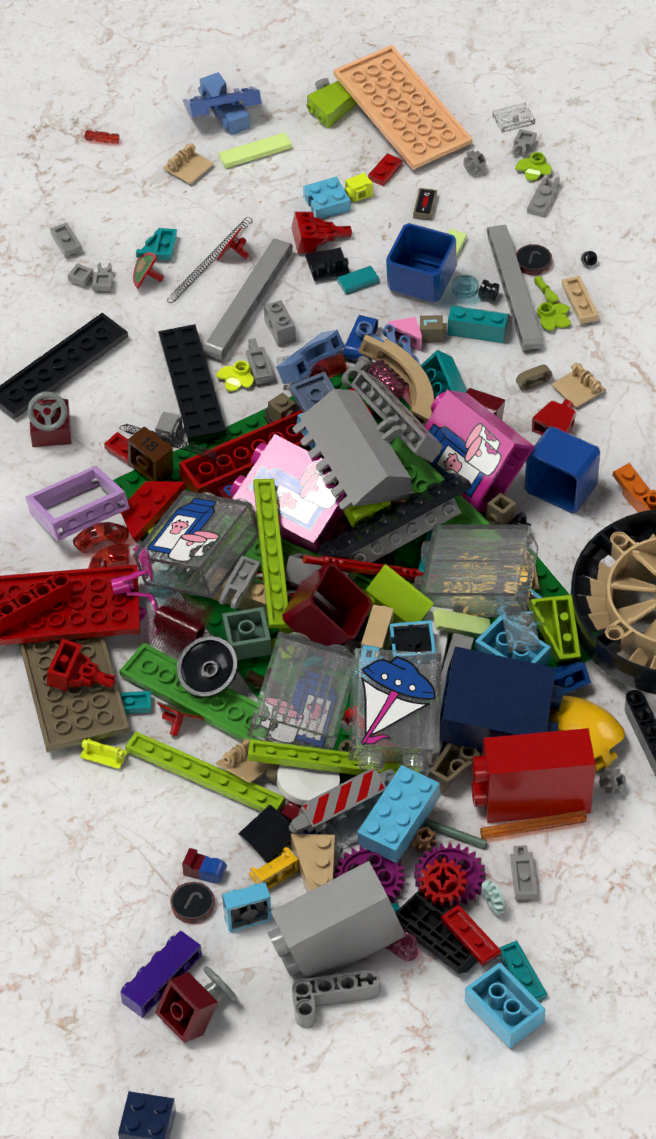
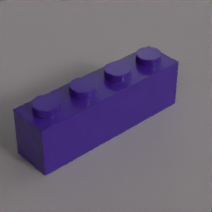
[120,930,202,1018]

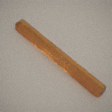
[480,811,587,839]

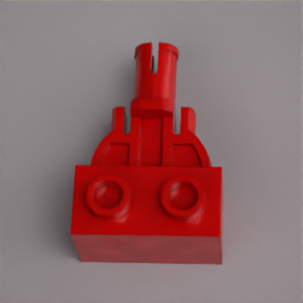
[291,211,352,254]
[47,638,116,691]

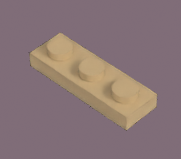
[562,276,599,324]

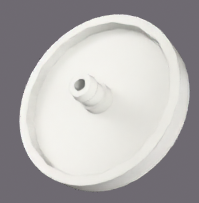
[277,765,340,806]

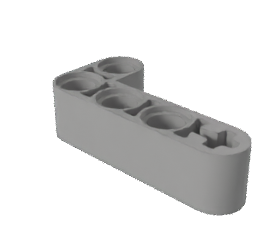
[292,970,380,1028]

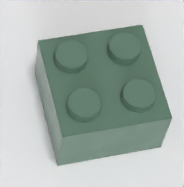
[222,607,272,660]

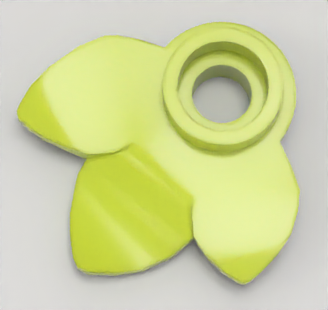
[216,360,254,392]

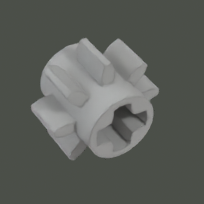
[463,150,486,174]
[599,768,626,794]

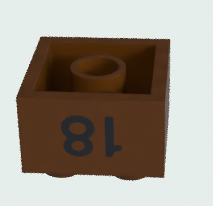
[128,426,173,481]

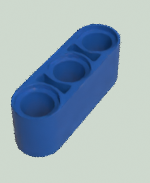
[343,315,378,361]

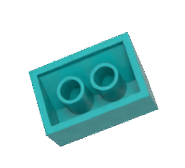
[447,305,510,343]
[420,350,467,414]

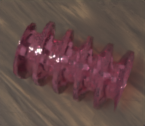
[368,360,410,399]

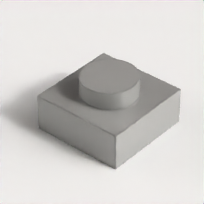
[67,263,94,286]

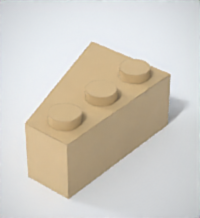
[291,834,335,893]

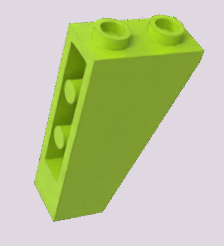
[306,81,357,128]

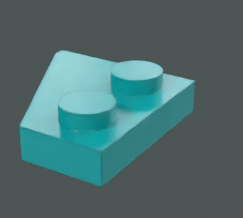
[136,228,177,261]

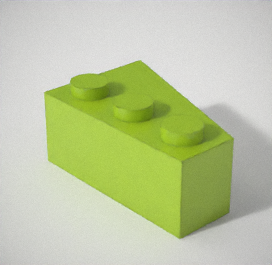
[527,595,581,663]

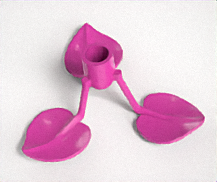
[111,545,160,633]

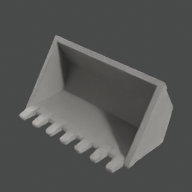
[293,389,414,510]

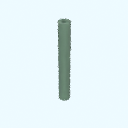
[423,818,487,849]

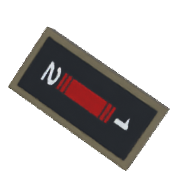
[413,188,437,220]

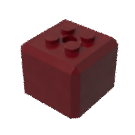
[282,563,373,656]

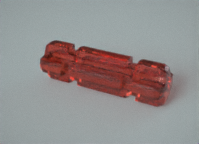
[85,130,120,144]

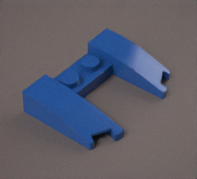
[183,86,262,118]

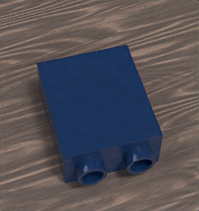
[436,646,563,750]

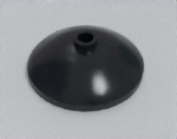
[177,636,238,698]

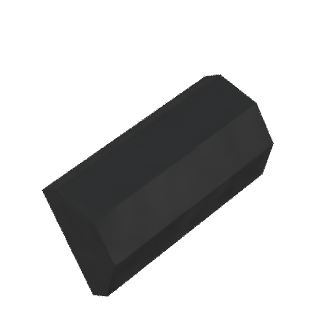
[395,889,478,974]

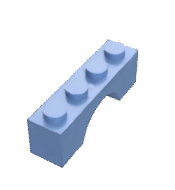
[198,72,250,135]
[276,330,345,384]

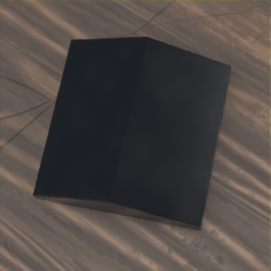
[238,805,299,863]

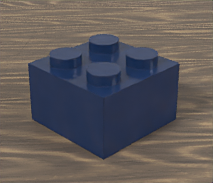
[118,1091,176,1139]

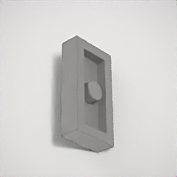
[50,222,82,257]

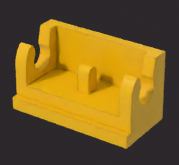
[249,847,299,889]

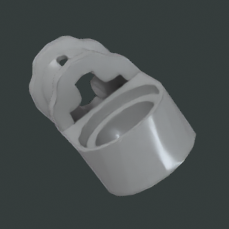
[342,356,373,389]

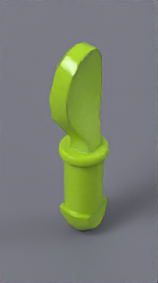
[534,276,559,303]

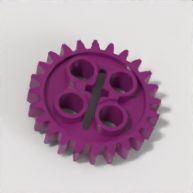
[414,843,486,910]
[334,846,405,902]

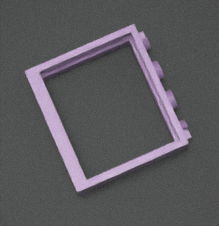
[25,465,130,541]

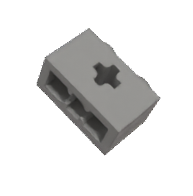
[264,300,296,346]

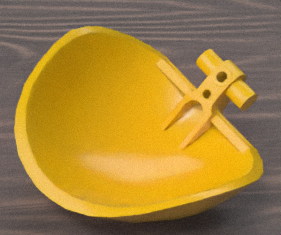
[548,696,625,772]

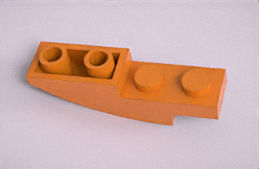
[612,463,656,513]

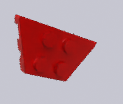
[121,481,187,543]

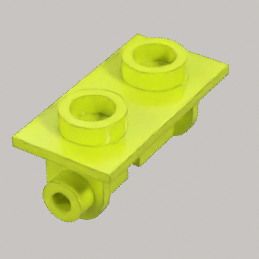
[80,738,128,769]

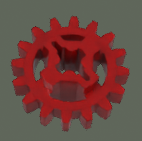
[419,858,468,907]

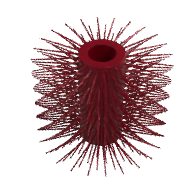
[144,589,215,658]

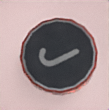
[516,244,552,275]
[170,882,215,924]

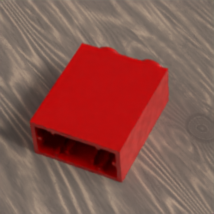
[471,728,596,823]

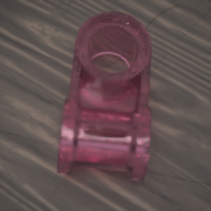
[384,928,418,962]

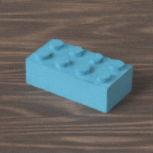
[357,765,441,864]

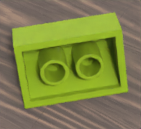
[365,564,434,623]

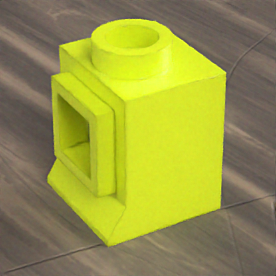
[344,173,373,202]

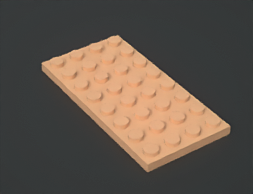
[333,45,473,170]

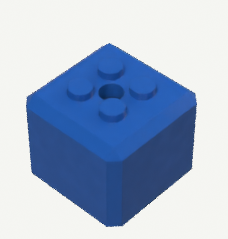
[386,223,457,302]
[524,427,600,514]

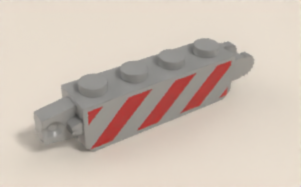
[288,769,395,834]

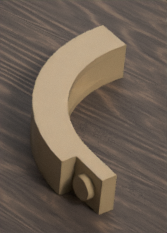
[358,334,434,425]

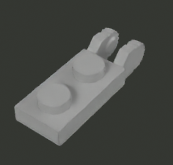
[527,174,560,217]
[219,556,261,609]

